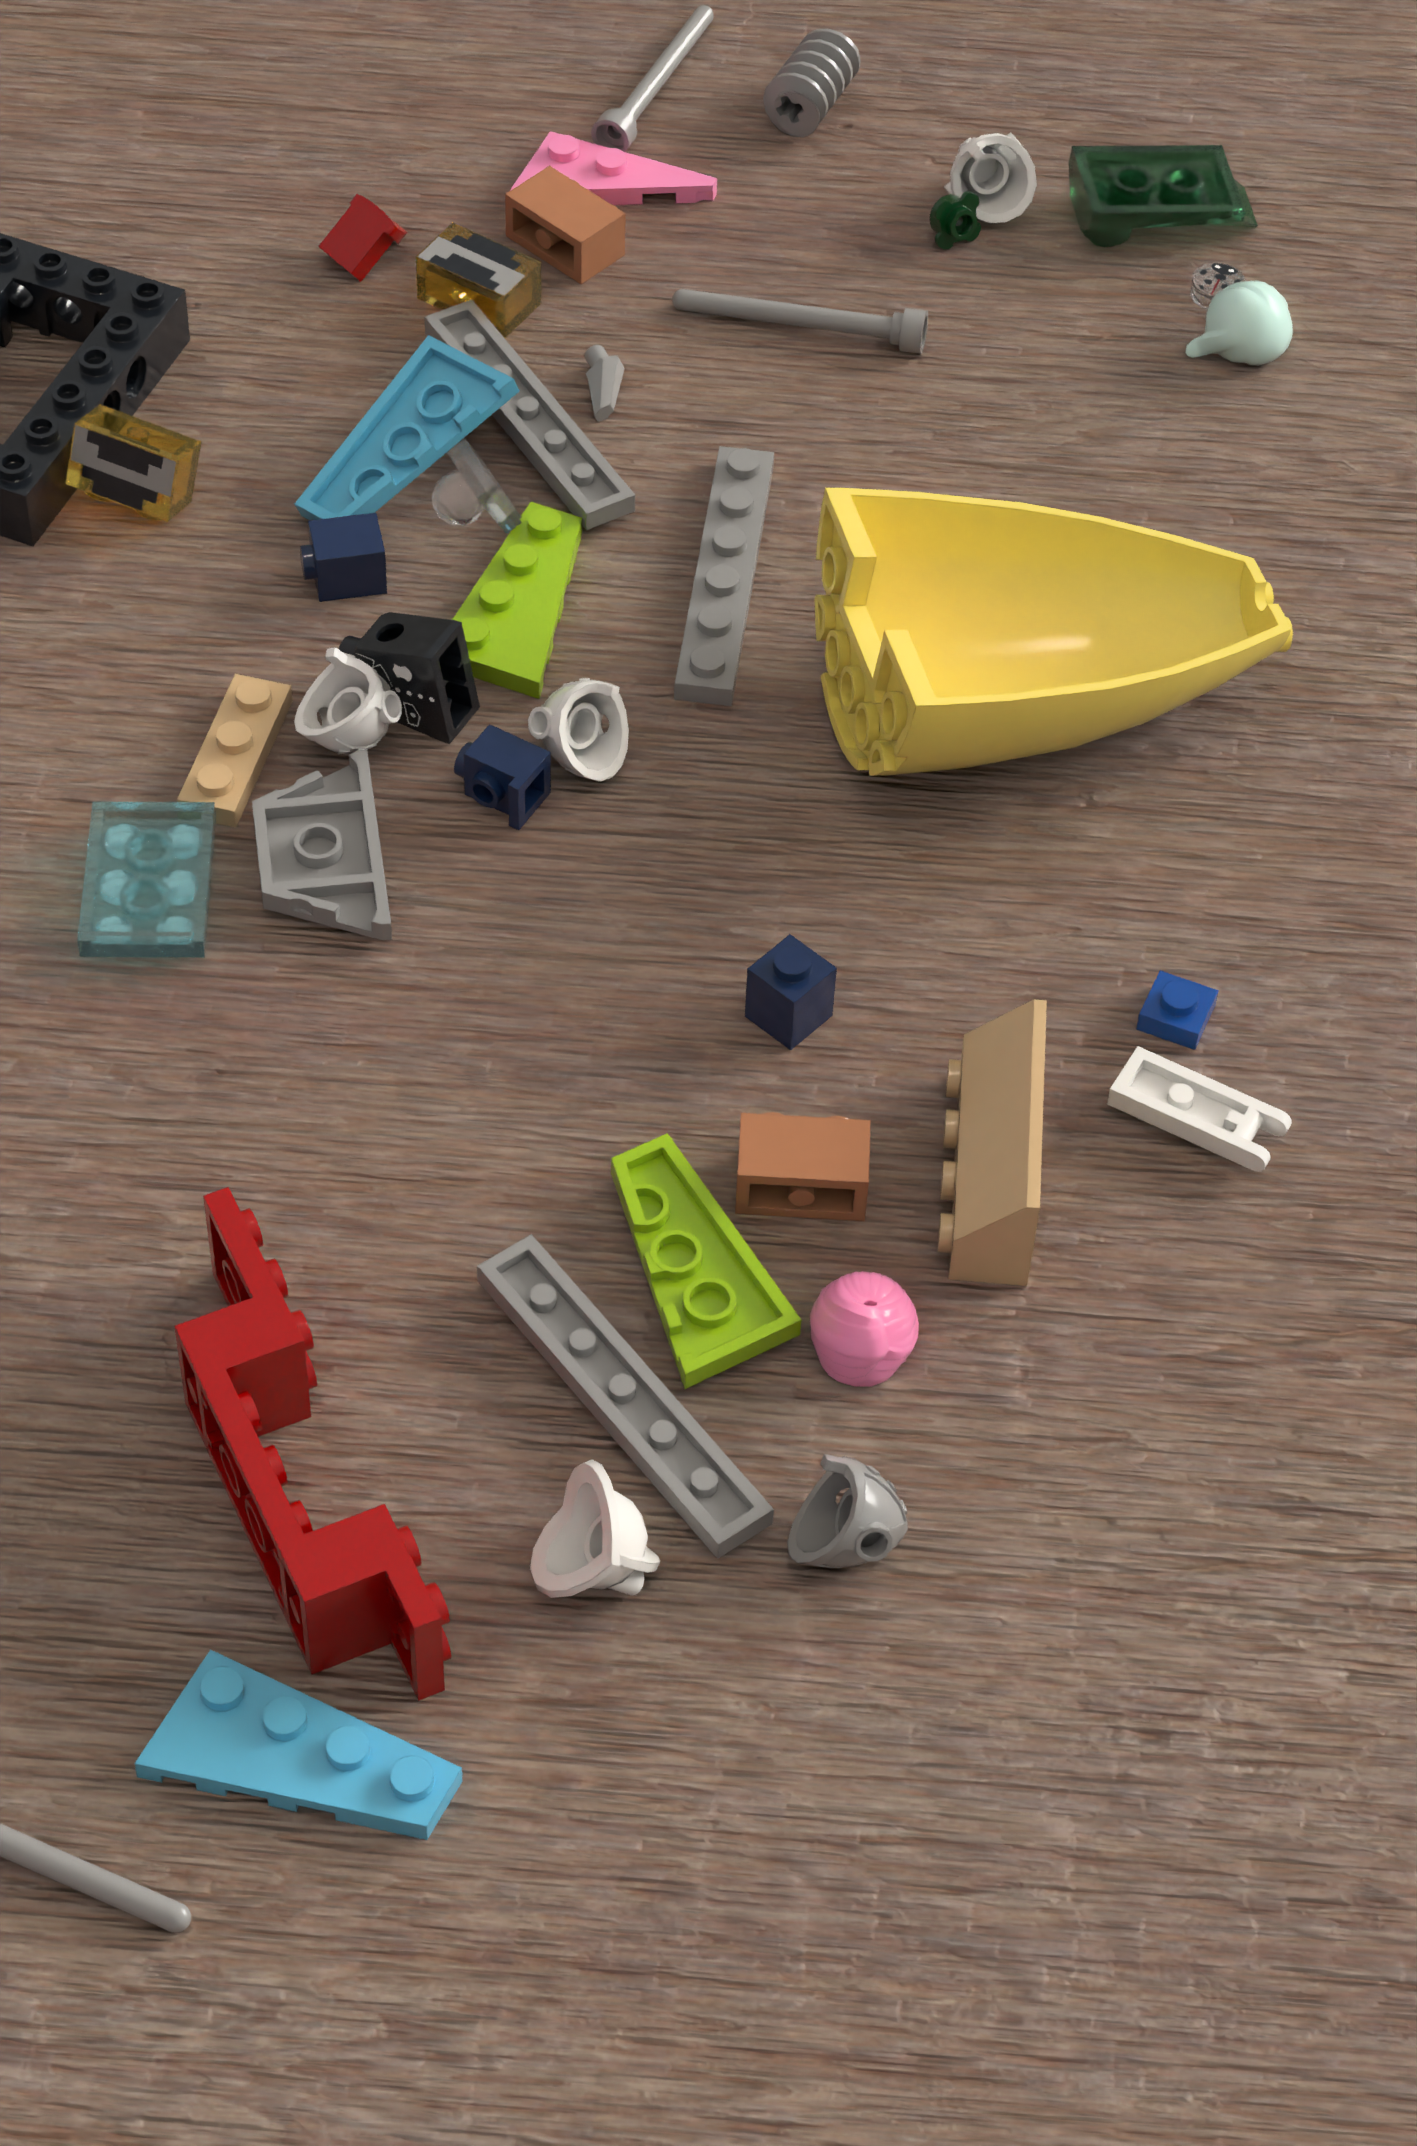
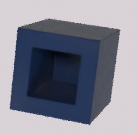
[300,513,387,602]
[745,934,837,1050]

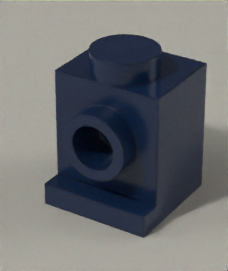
[454,724,551,830]

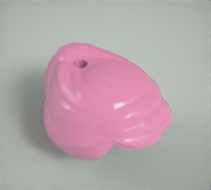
[810,1271,919,1387]

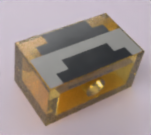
[416,222,541,338]
[66,404,202,522]

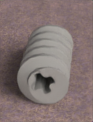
[763,29,861,137]

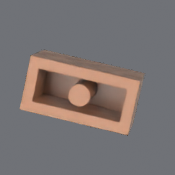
[505,165,626,284]
[735,1112,871,1221]

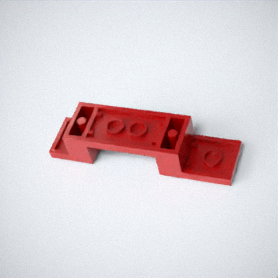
[174,1187,452,1701]

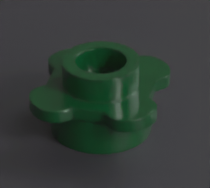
[930,191,981,250]

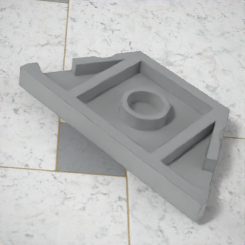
[252,749,392,940]

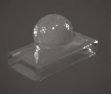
[431,437,522,534]

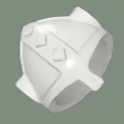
[944,132,1037,223]
[294,648,402,754]
[528,678,629,782]

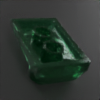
[1068,145,1258,247]

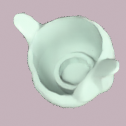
[1185,280,1293,366]

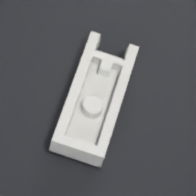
[1107,1046,1292,1172]

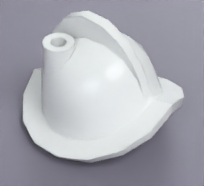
[530,1460,660,1598]

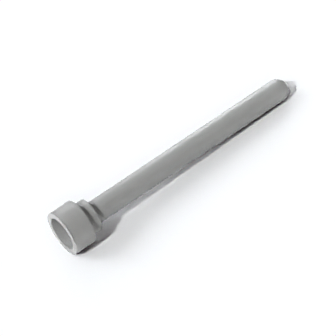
[591,5,714,152]
[672,289,928,354]
[0,1823,191,1933]

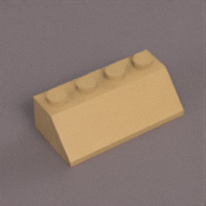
[937,999,1047,1286]

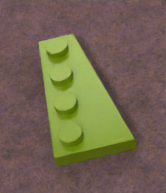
[452,501,582,699]
[611,1133,802,1389]

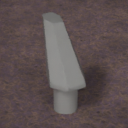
[585,345,625,422]

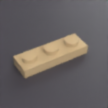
[177,674,292,828]

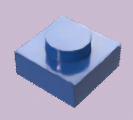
[1136,970,1219,1050]

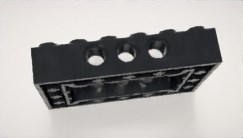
[0,233,190,547]

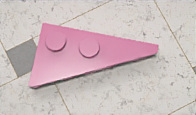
[510,131,717,205]

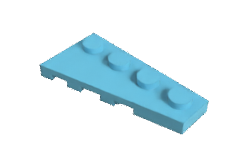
[295,335,520,521]
[134,1649,463,1840]

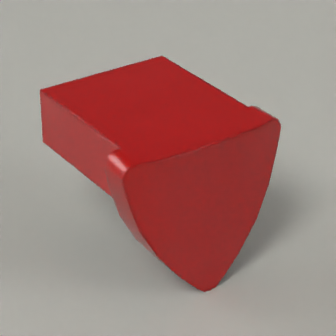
[318,194,407,282]

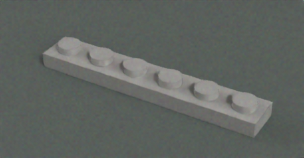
[424,299,635,530]
[674,446,774,706]
[477,1234,774,1559]

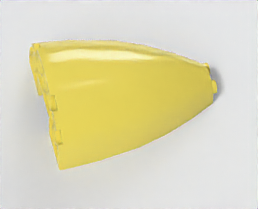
[815,488,1293,776]

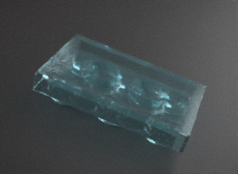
[77,801,216,958]

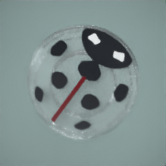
[1190,263,1245,310]

